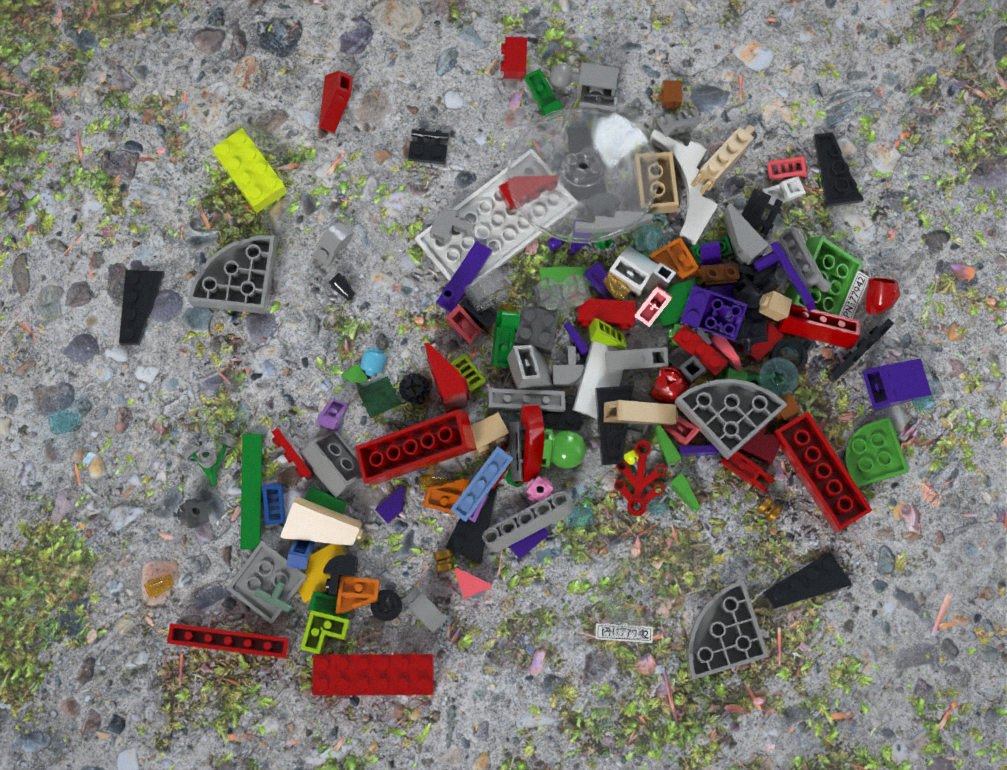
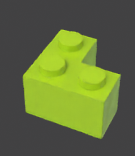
[300,610,351,655]

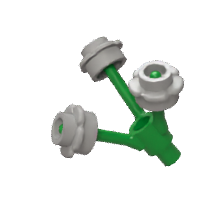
[181,432,237,486]

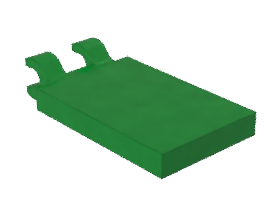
[640,279,696,328]

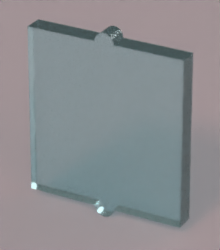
[499,410,526,430]

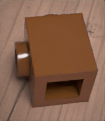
[658,80,682,110]
[775,391,801,424]

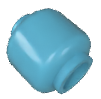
[360,348,387,377]

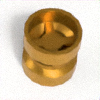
[756,496,784,524]
[433,550,455,573]

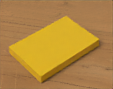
[298,544,346,603]

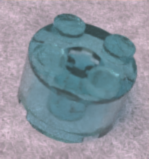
[758,358,799,397]

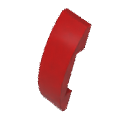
[517,404,545,483]

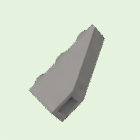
[605,347,668,371]

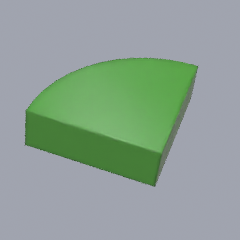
[342,364,369,383]

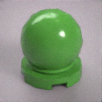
[541,428,586,469]

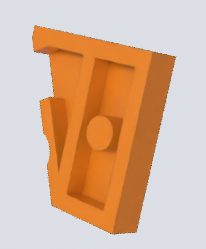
[649,237,699,279]
[422,478,470,515]
[335,576,380,615]

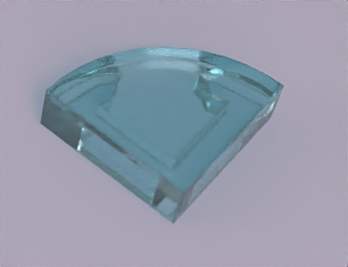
[647,497,670,517]

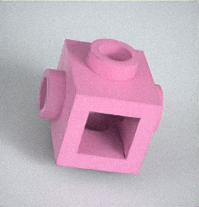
[526,477,554,504]

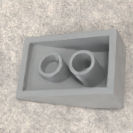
[722,204,769,267]

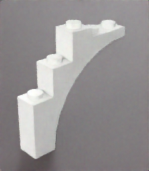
[649,129,718,246]

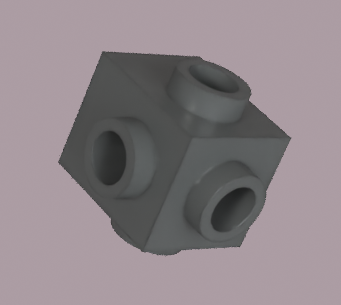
[177,499,209,528]

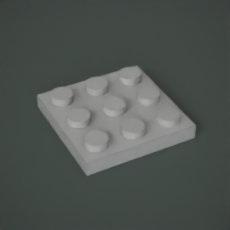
[226,541,309,624]

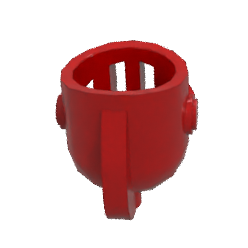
[865,278,900,315]
[649,367,690,410]

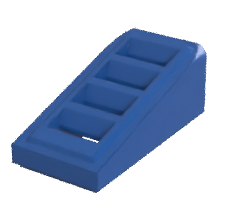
[262,483,285,525]
[287,540,315,570]

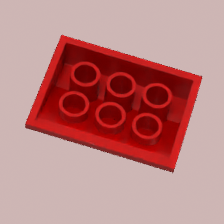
[424,342,470,413]

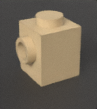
[758,291,792,321]

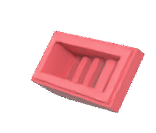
[767,156,807,180]
[710,335,742,371]

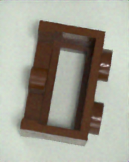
[695,263,740,289]

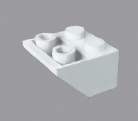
[609,246,658,297]

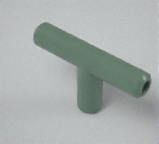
[254,581,292,612]

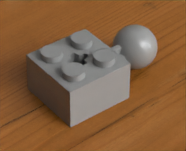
[550,62,619,98]

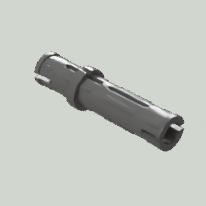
[508,422,524,481]

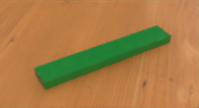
[240,434,263,550]

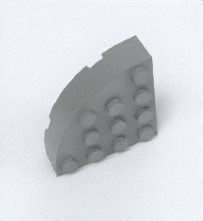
[188,235,278,314]
[674,379,788,460]
[686,580,769,681]

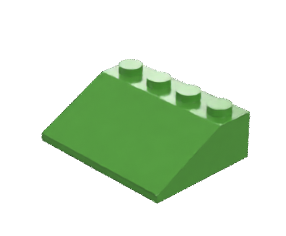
[784,236,863,316]

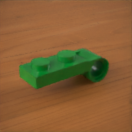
[524,69,565,122]
[491,310,520,368]

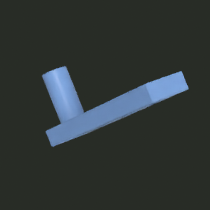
[450,446,514,522]

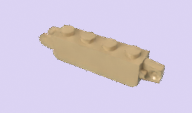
[690,125,755,194]

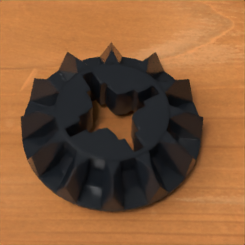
[399,373,429,403]
[371,590,402,621]

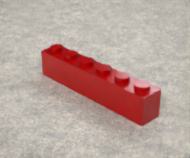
[167,623,292,659]

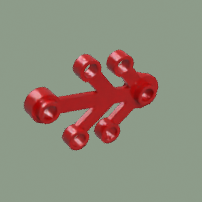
[614,441,667,516]

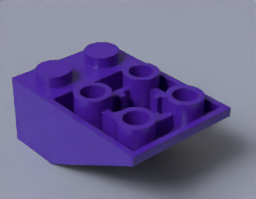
[680,284,748,341]
[862,358,932,411]

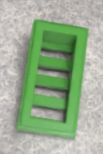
[654,425,682,466]
[669,472,701,513]

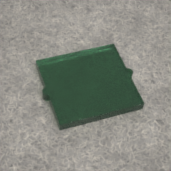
[357,376,401,419]

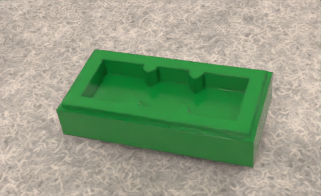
[308,591,348,619]

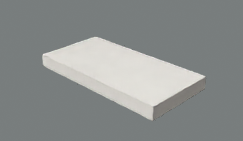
[572,341,628,419]

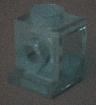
[48,410,80,435]
[564,504,594,529]

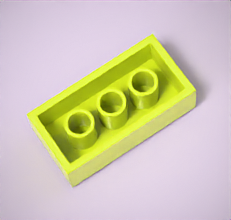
[211,128,287,214]

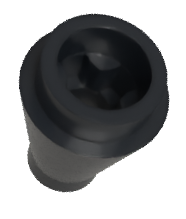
[329,273,356,301]

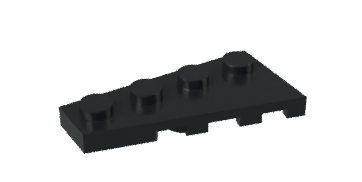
[813,132,864,207]
[119,270,165,346]
[828,318,894,383]
[764,551,852,609]

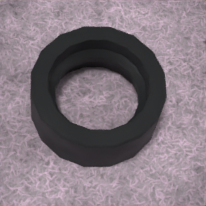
[770,338,808,377]

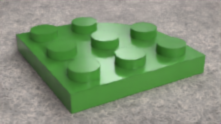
[844,417,909,488]

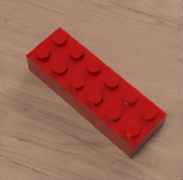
[355,409,477,485]
[772,411,873,533]
[312,654,434,696]

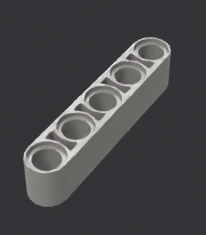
[482,491,574,552]

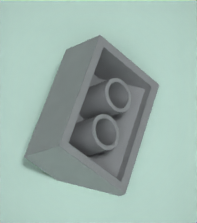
[300,429,363,498]

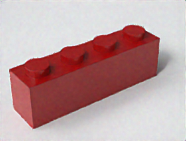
[779,304,860,349]

